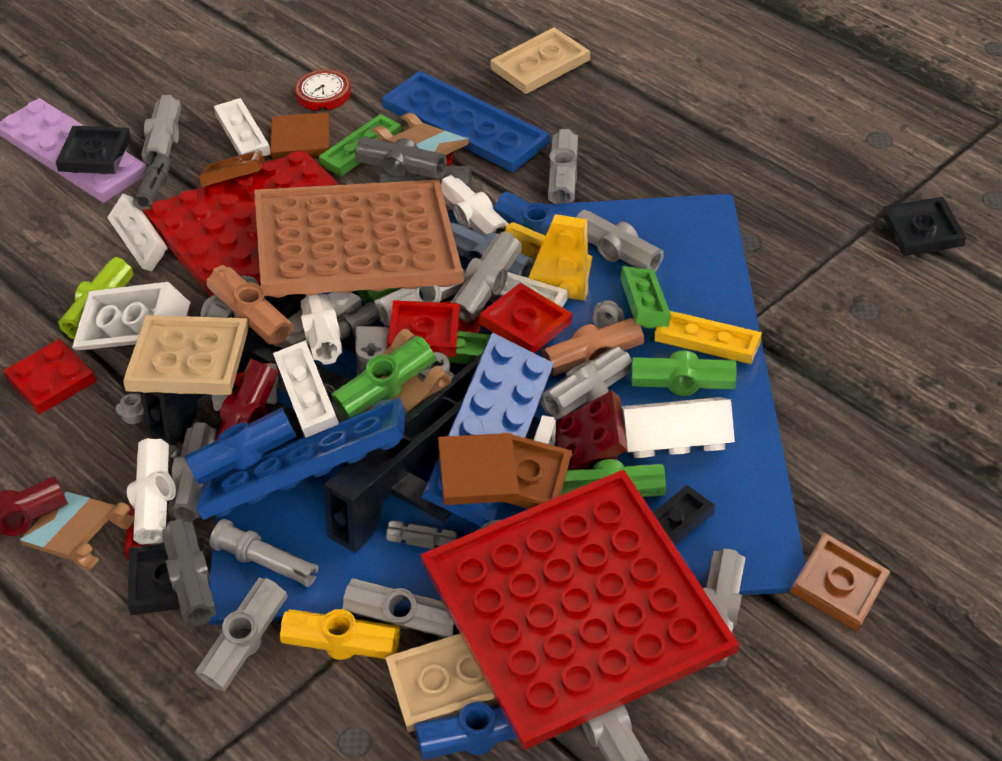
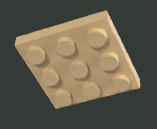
[123,315,248,395]

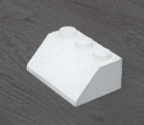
[72,282,190,351]
[621,397,735,458]

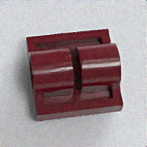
[556,390,628,471]

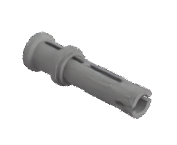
[210,519,319,587]

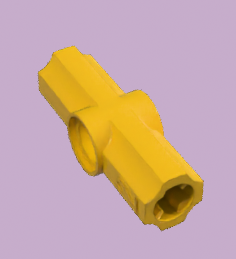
[280,609,401,660]

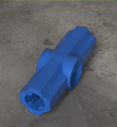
[494,191,554,236]
[185,408,297,485]
[414,702,517,760]

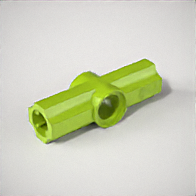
[58,257,134,339]

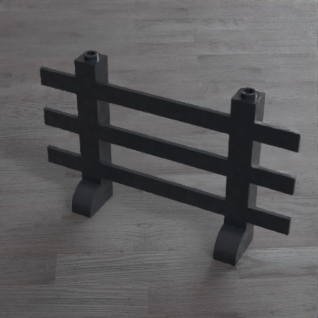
[140,293,541,553]

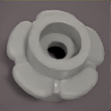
[593,300,624,329]
[116,393,145,424]

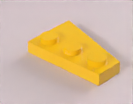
[528,214,588,301]

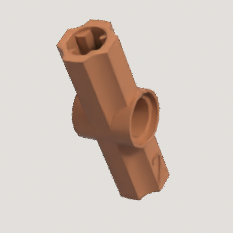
[207,265,293,346]
[541,317,644,376]

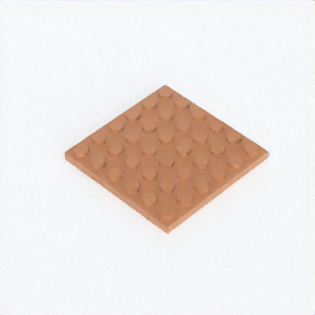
[254,180,463,298]

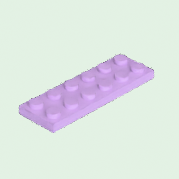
[0,98,147,203]

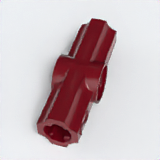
[215,358,280,441]
[0,476,68,537]

